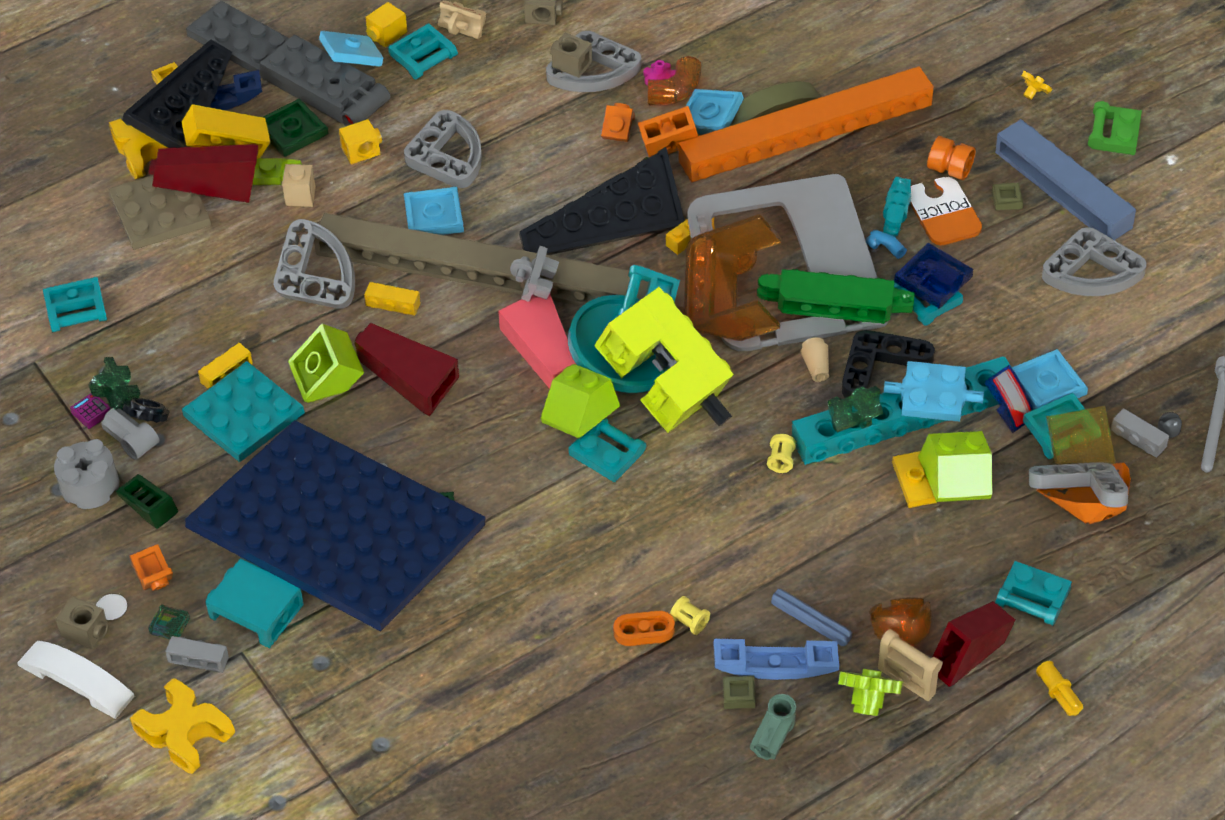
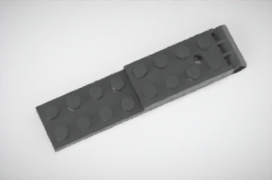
[186,1,390,127]

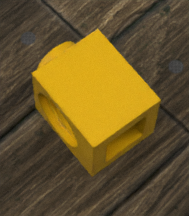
[339,119,382,165]

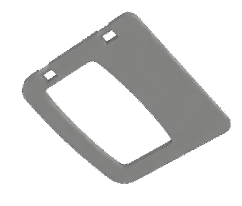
[687,174,888,351]

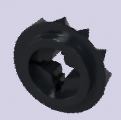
[123,398,170,423]

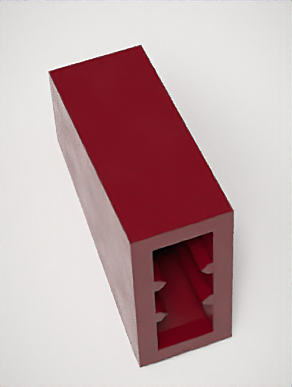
[932,601,1016,687]

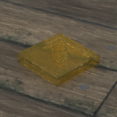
[1046,406,1116,465]

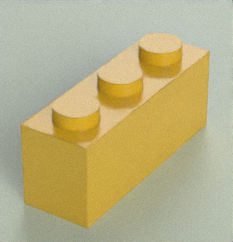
[182,104,270,158]

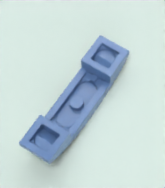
[713,639,839,680]

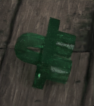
[88,357,140,411]
[827,386,883,433]

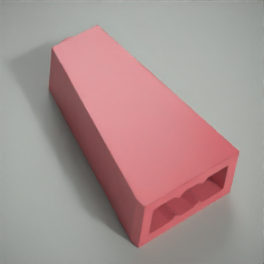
[498,294,576,389]

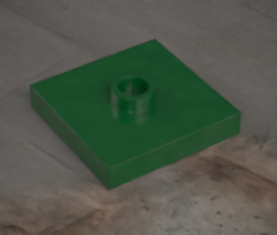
[263,98,329,157]

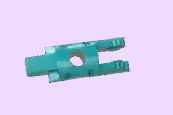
[883,177,911,238]

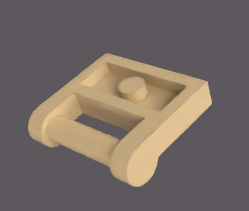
[878,629,943,702]

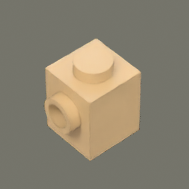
[282,164,316,207]

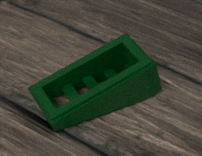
[116,474,178,529]

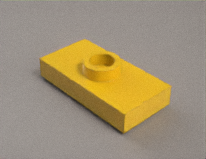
[892,451,937,508]

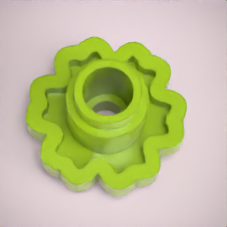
[838,669,903,716]

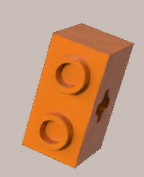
[638,106,698,157]

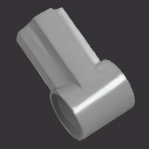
[101,408,159,460]

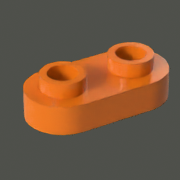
[613,611,675,646]

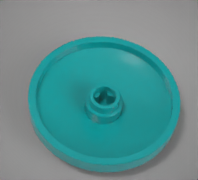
[568,295,667,393]

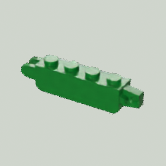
[757,269,914,324]

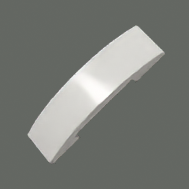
[17,641,135,719]

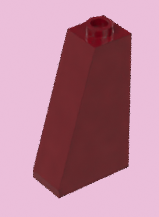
[148,144,259,203]
[354,323,459,416]

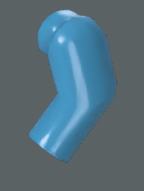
[865,230,907,259]

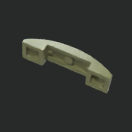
[730,81,821,126]

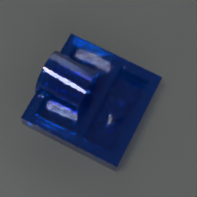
[894,243,974,309]

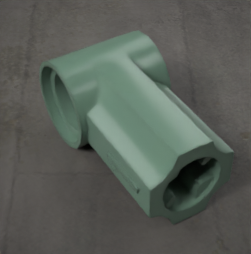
[750,694,796,760]

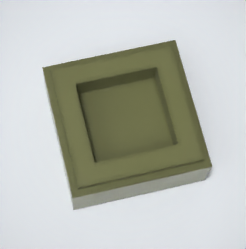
[991,183,1023,210]
[723,676,755,709]

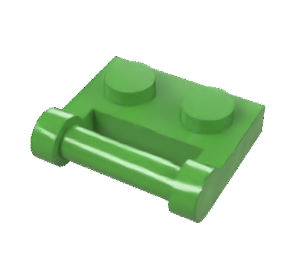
[1088,101,1142,155]

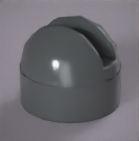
[1157,412,1182,438]

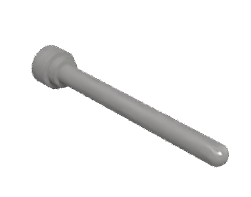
[1201,356,1225,473]

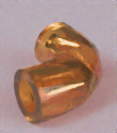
[648,56,702,106]

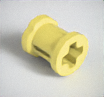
[767,434,796,473]
[670,596,710,635]

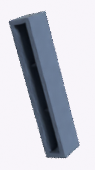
[995,119,1136,240]

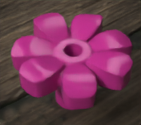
[643,60,676,88]

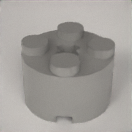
[54,439,119,509]

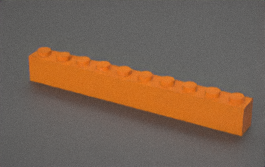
[679,66,934,183]

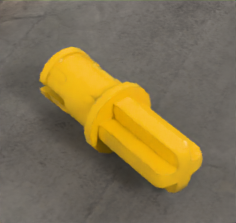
[1036,660,1083,716]

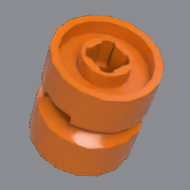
[927,136,976,180]

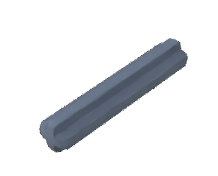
[771,589,852,646]

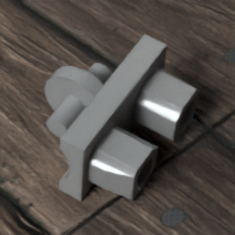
[510,246,559,302]

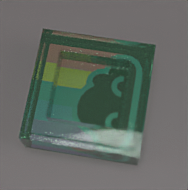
[148,604,190,640]

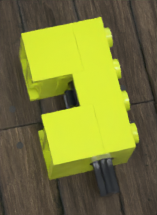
[594,287,734,433]

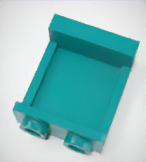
[206,558,304,648]

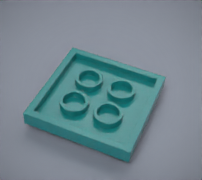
[182,361,305,462]

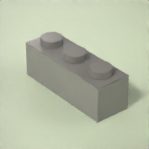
[1111,408,1169,458]
[165,636,229,673]

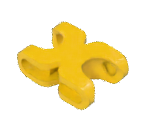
[109,118,168,179]
[130,678,235,774]

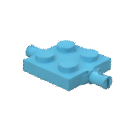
[883,361,984,422]

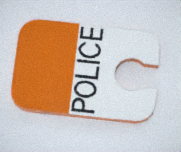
[910,177,982,245]

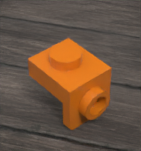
[601,103,635,142]
[130,544,173,591]

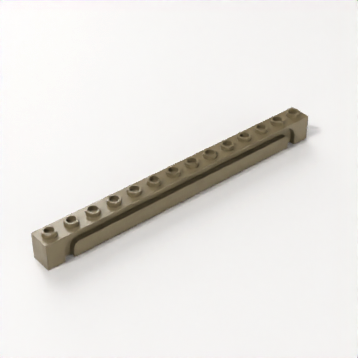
[314,213,696,318]

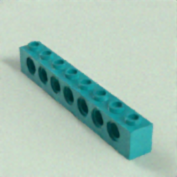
[791,356,1020,465]

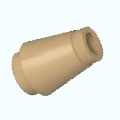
[800,337,829,382]

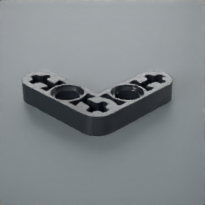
[842,330,935,401]

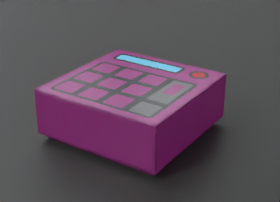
[70,392,111,429]

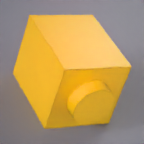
[366,2,407,48]

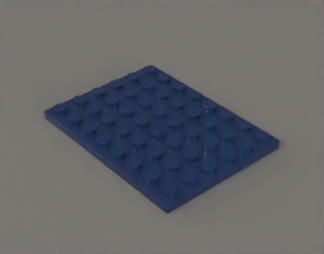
[185,420,486,632]

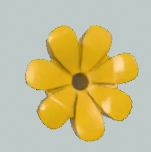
[1021,71,1053,100]

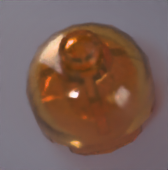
[869,597,932,648]

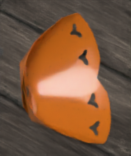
[1036,462,1131,524]

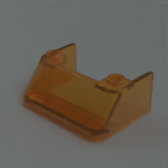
[684,214,782,341]

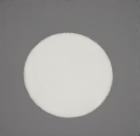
[96,594,127,620]

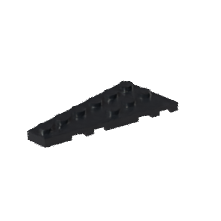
[122,39,232,148]
[519,147,685,255]

